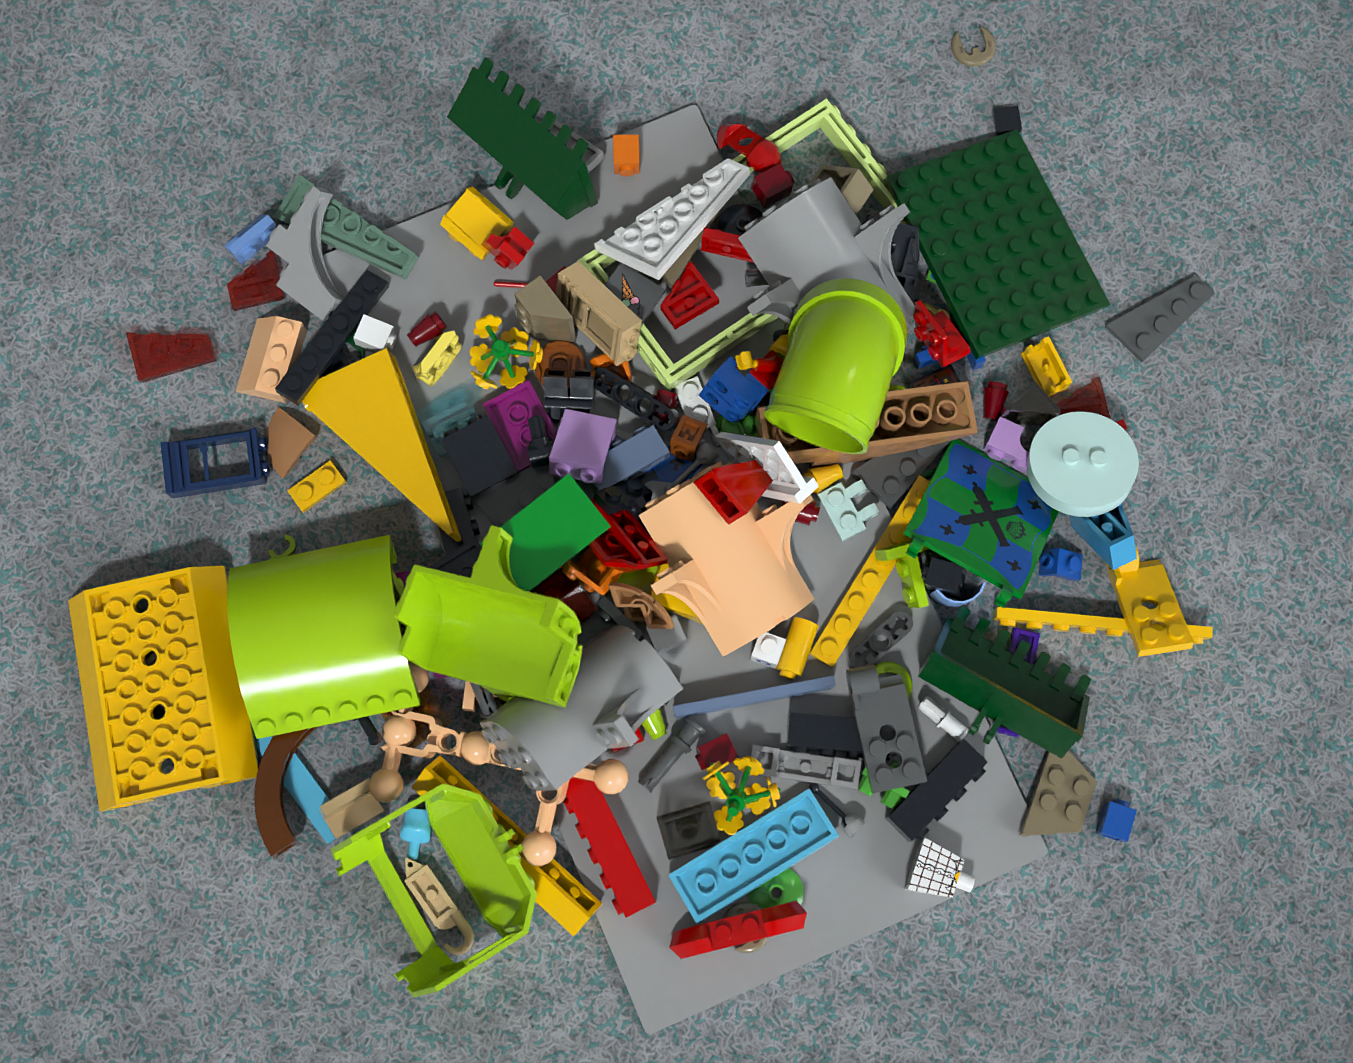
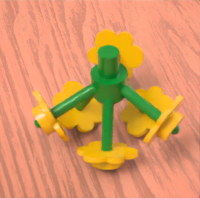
[469,314,543,390]
[703,756,781,835]

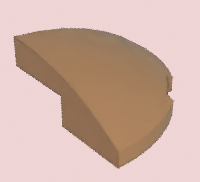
[266,408,317,479]
[608,582,674,629]

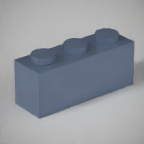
[594,425,670,490]

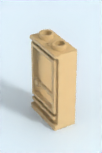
[556,261,642,366]

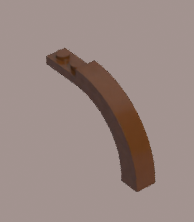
[254,726,320,859]

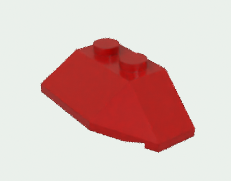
[588,498,668,573]

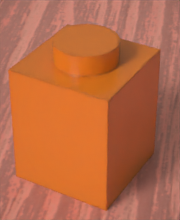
[613,134,640,177]

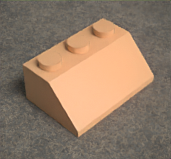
[236,316,307,403]

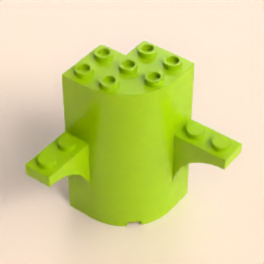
[394,525,582,708]

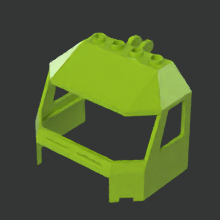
[331,783,537,997]

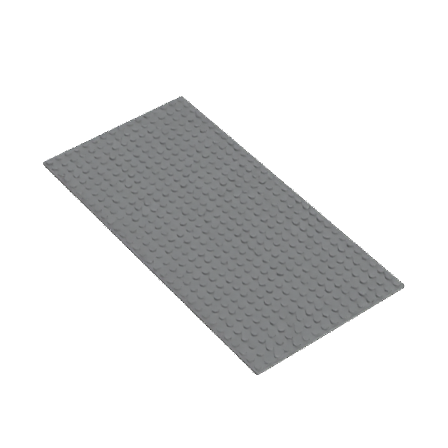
[323,105,1048,1034]

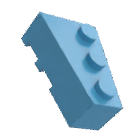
[1069,503,1137,570]

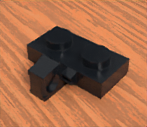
[593,477,653,521]

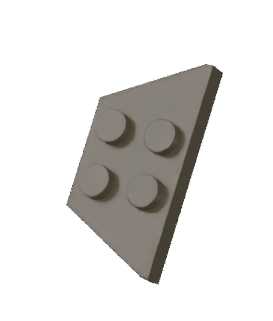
[1019,751,1097,837]

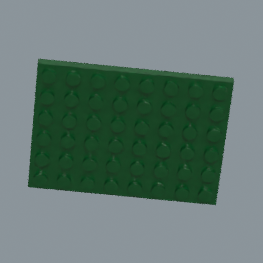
[884,129,1110,360]

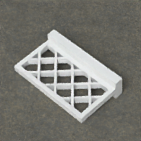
[716,432,818,504]

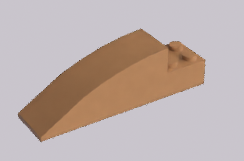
[754,381,978,469]

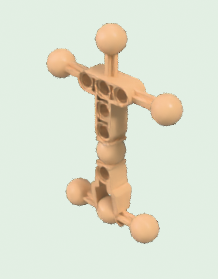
[369,660,629,866]

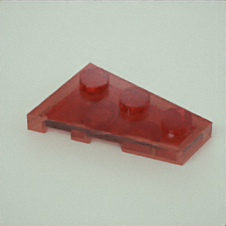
[126,333,217,383]

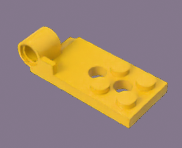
[1106,545,1194,657]

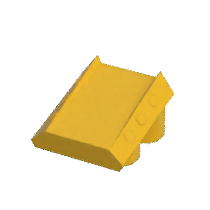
[440,186,514,260]

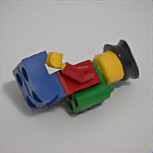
[698,322,790,423]

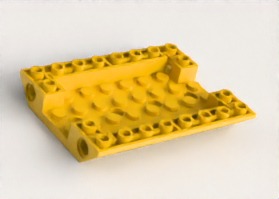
[68,566,259,812]

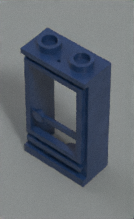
[160,428,270,499]

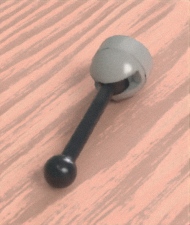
[808,783,866,838]

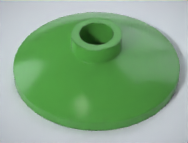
[748,868,804,909]

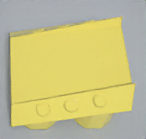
[413,331,462,387]

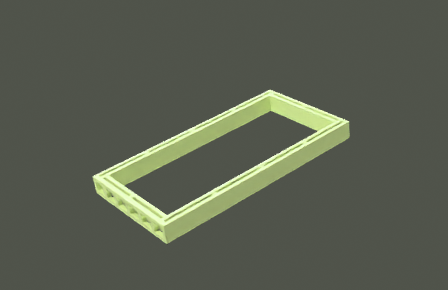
[577,99,906,391]

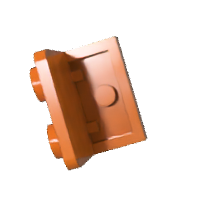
[560,546,623,596]

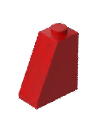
[694,460,773,525]

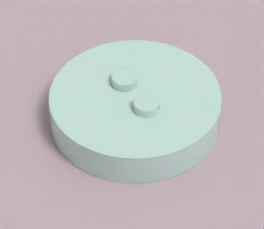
[1027,412,1139,517]

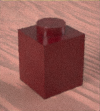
[751,163,794,208]
[695,733,739,770]

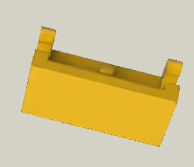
[1021,336,1072,399]

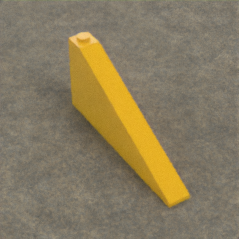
[302,348,462,542]

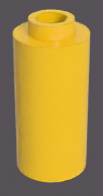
[776,617,819,680]

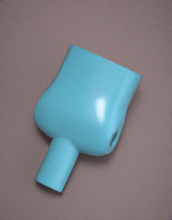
[400,808,432,860]

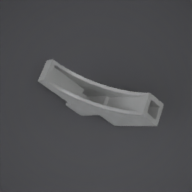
[266,186,344,321]

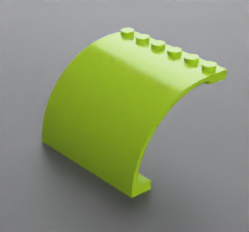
[227,535,420,739]

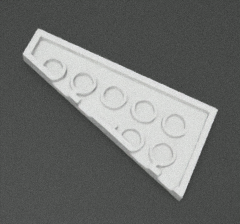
[594,159,750,280]

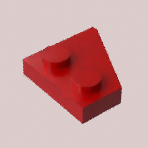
[660,262,719,330]

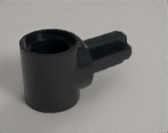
[527,415,554,469]

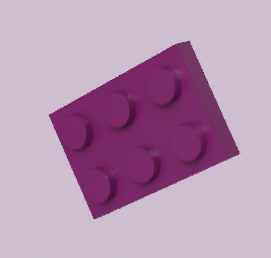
[482,380,557,473]

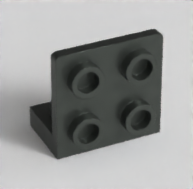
[577,595,643,645]

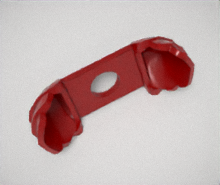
[717,123,782,173]

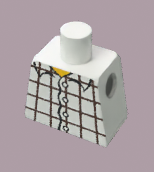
[904,838,975,898]

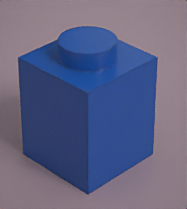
[1096,798,1137,842]

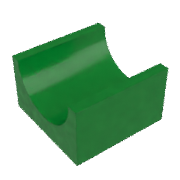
[480,474,611,592]

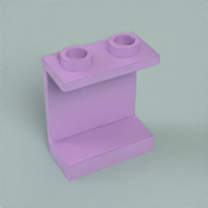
[549,409,617,484]

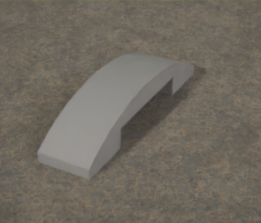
[751,745,862,789]

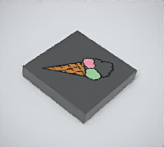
[605,262,665,327]

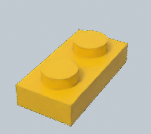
[287,460,347,513]

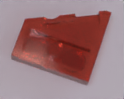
[227,251,285,311]
[1052,377,1111,419]

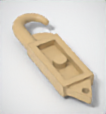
[404,858,474,955]

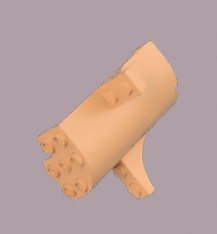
[639,461,814,656]

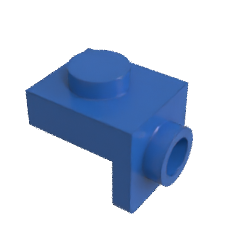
[1039,548,1083,581]

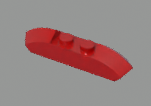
[669,901,807,959]

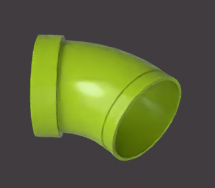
[764,278,907,454]

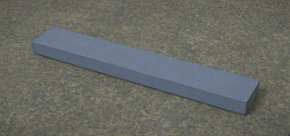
[673,675,836,719]

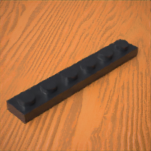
[275,270,389,406]

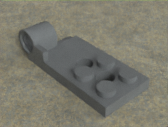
[846,664,927,794]

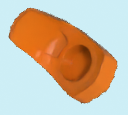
[590,353,632,381]

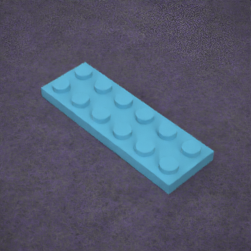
[668,789,839,924]

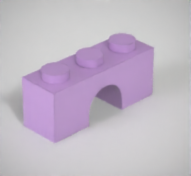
[983,416,1029,472]

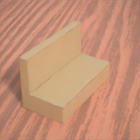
[319,778,384,839]

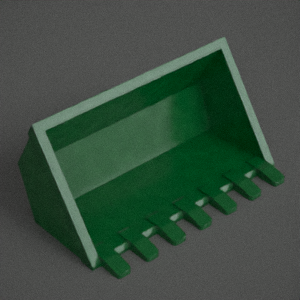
[447,57,598,220]
[918,606,1091,759]

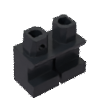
[543,368,596,419]

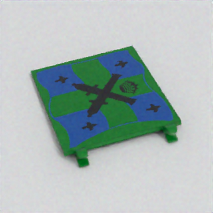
[903,439,1059,608]

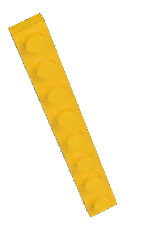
[809,475,930,668]
[992,607,1213,644]

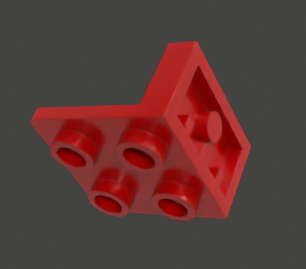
[913,300,970,367]

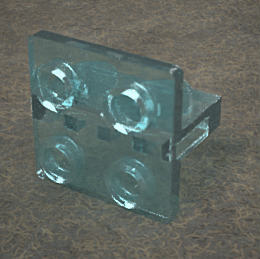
[416,388,477,457]

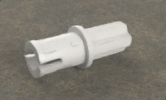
[918,696,969,742]

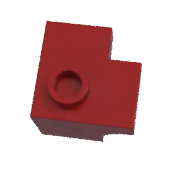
[481,226,535,270]

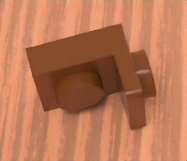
[669,415,707,462]

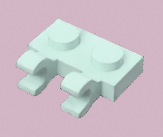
[817,480,879,542]

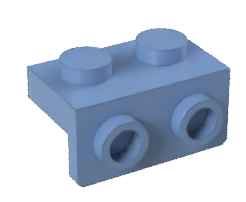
[225,214,277,265]

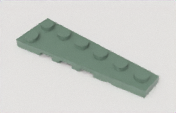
[274,175,418,280]

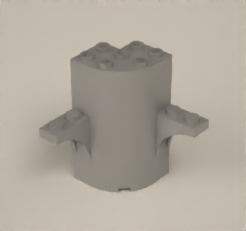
[738,177,915,324]
[480,625,683,791]

